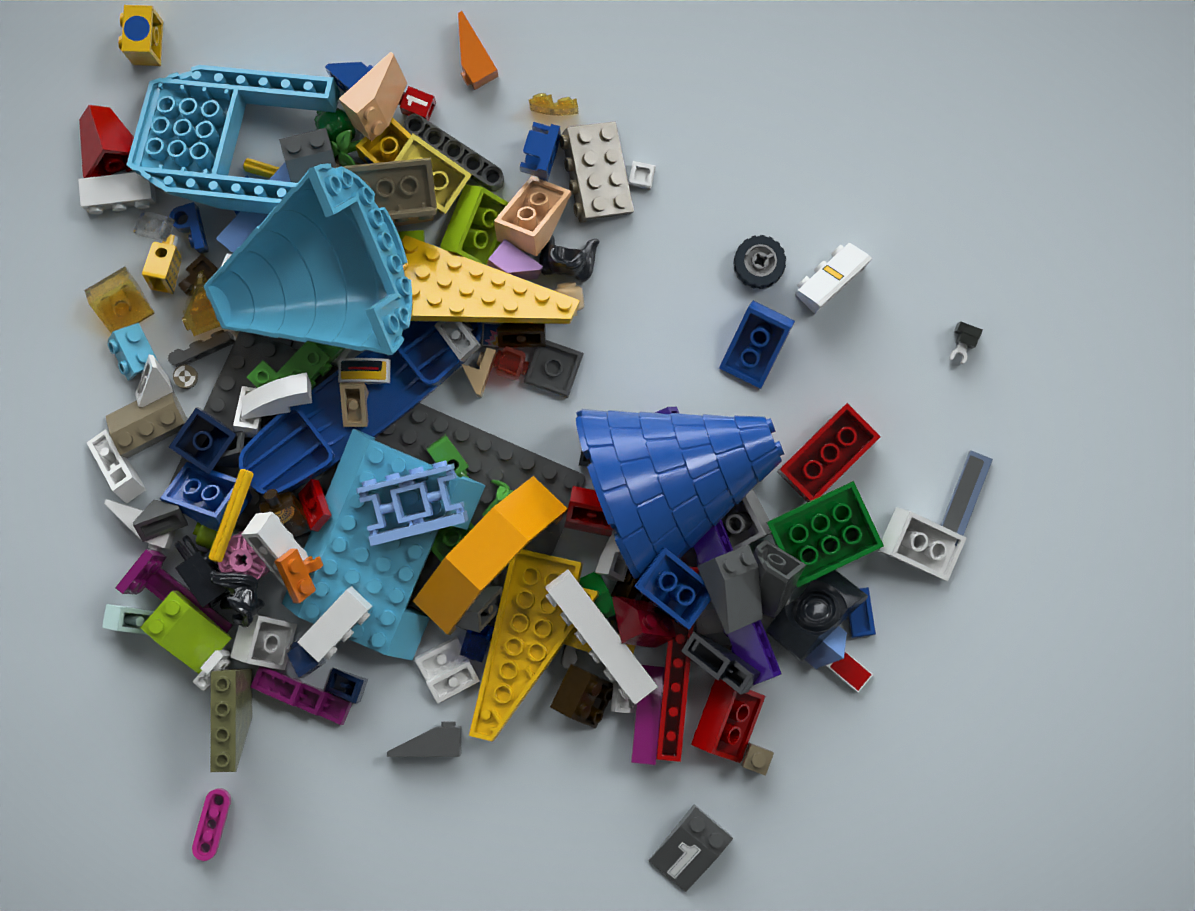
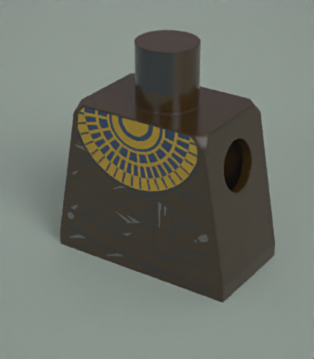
[259,489,311,537]

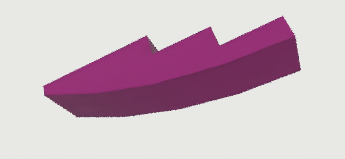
[631,665,664,765]
[251,666,353,725]

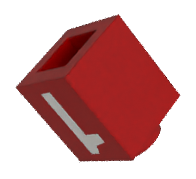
[398,86,436,121]

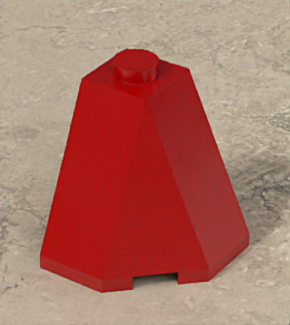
[79,105,134,178]

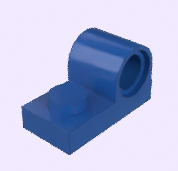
[169,202,209,254]

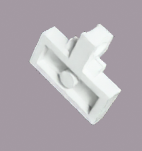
[193,649,231,691]

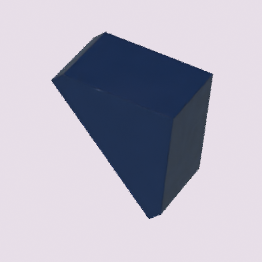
[325,668,368,703]

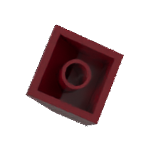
[612,596,676,648]

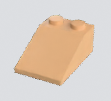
[339,52,407,141]
[494,176,571,256]

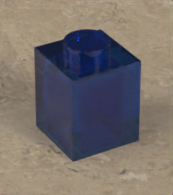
[460,625,494,663]

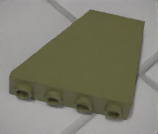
[210,669,252,772]

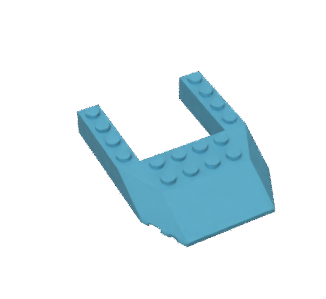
[126,65,340,214]

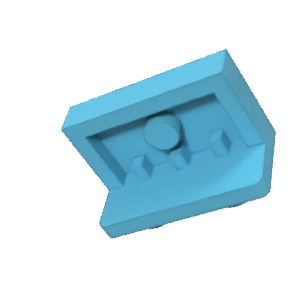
[108,323,159,381]

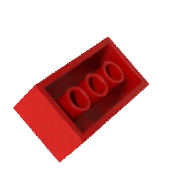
[777,403,881,502]

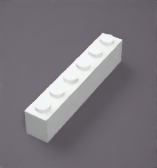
[545,569,658,704]

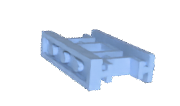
[356,460,469,546]

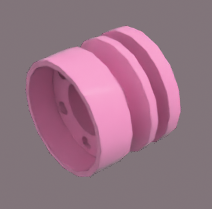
[218,530,271,580]

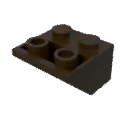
[550,664,613,728]

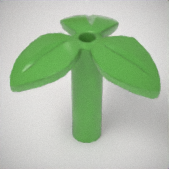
[330,130,362,166]
[482,480,514,516]

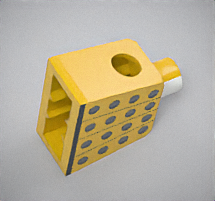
[142,234,182,294]

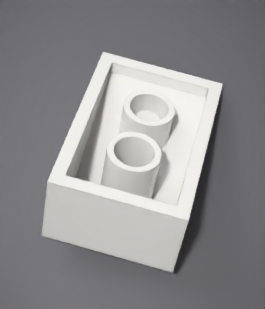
[877,507,966,581]

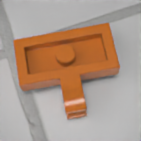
[274,549,324,603]

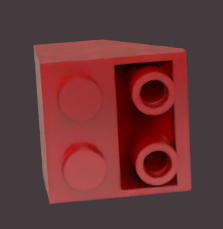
[564,486,613,537]

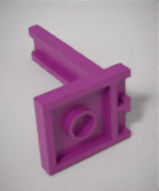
[115,549,233,633]

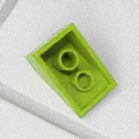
[140,591,232,674]

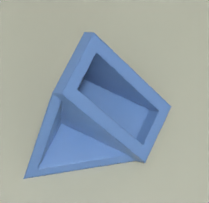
[804,626,848,670]

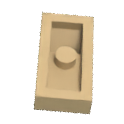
[461,348,497,398]
[340,382,369,427]

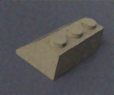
[106,391,187,458]

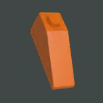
[458,11,499,90]

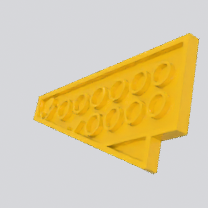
[401,235,580,324]
[469,549,599,741]

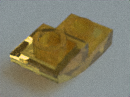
[528,93,579,116]

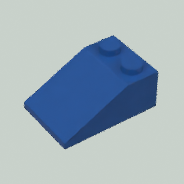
[719,300,795,389]
[160,462,253,531]
[634,547,711,630]

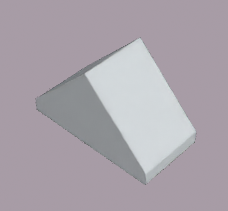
[135,354,173,407]

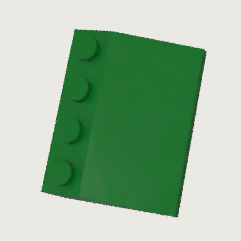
[766,481,884,588]

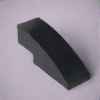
[681,631,761,694]

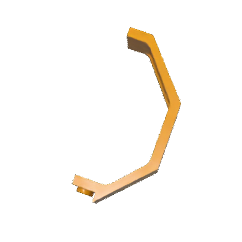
[413,476,568,635]

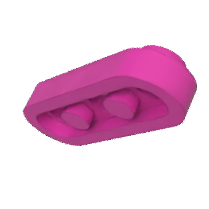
[192,788,231,861]

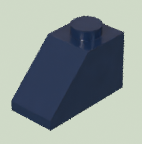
[287,639,326,678]

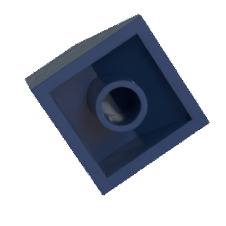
[169,407,237,474]

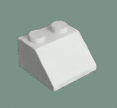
[230,614,297,670]

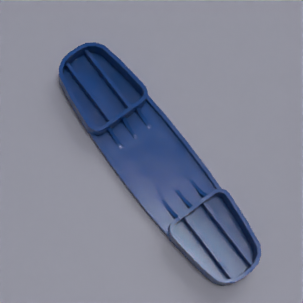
[239,321,483,496]

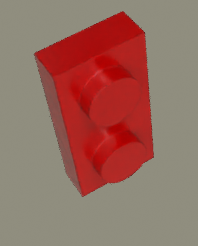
[298,479,331,531]

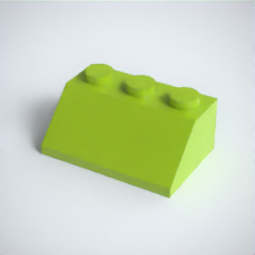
[439,184,509,265]

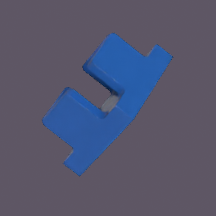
[520,122,561,182]

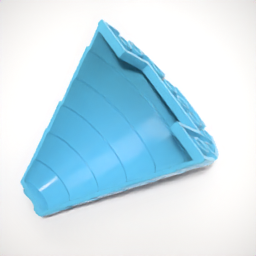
[204,163,412,355]

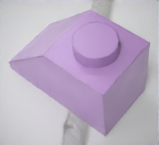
[487,239,543,280]

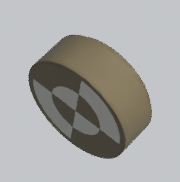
[173,365,198,389]

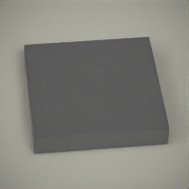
[524,340,584,398]

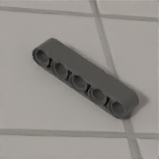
[404,114,504,191]

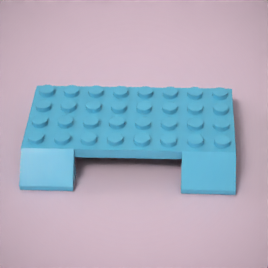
[282,429,486,660]

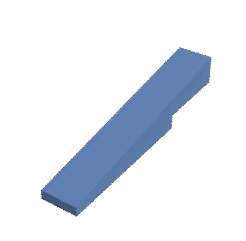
[216,163,290,253]

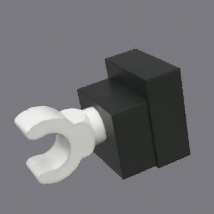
[949,321,983,364]

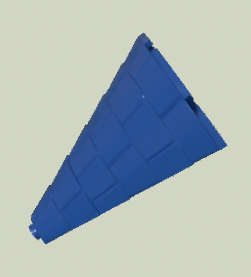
[576,409,784,579]

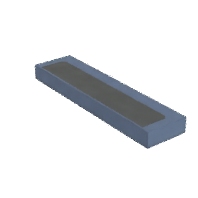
[941,450,993,546]

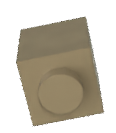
[741,742,774,776]

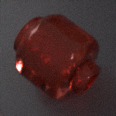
[493,346,529,380]

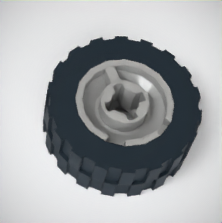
[733,235,787,289]

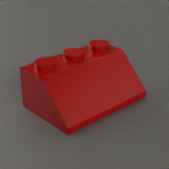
[691,679,766,763]

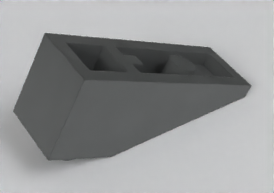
[387,721,461,757]

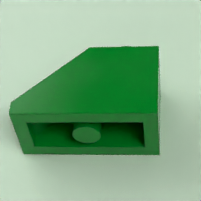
[579,571,615,618]

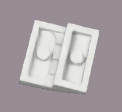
[415,636,480,704]

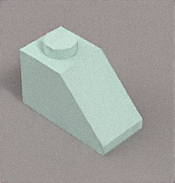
[102,604,154,634]

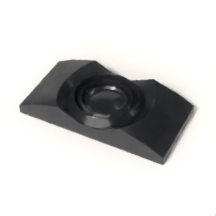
[766,570,868,662]

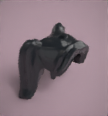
[539,235,600,282]
[210,571,265,627]

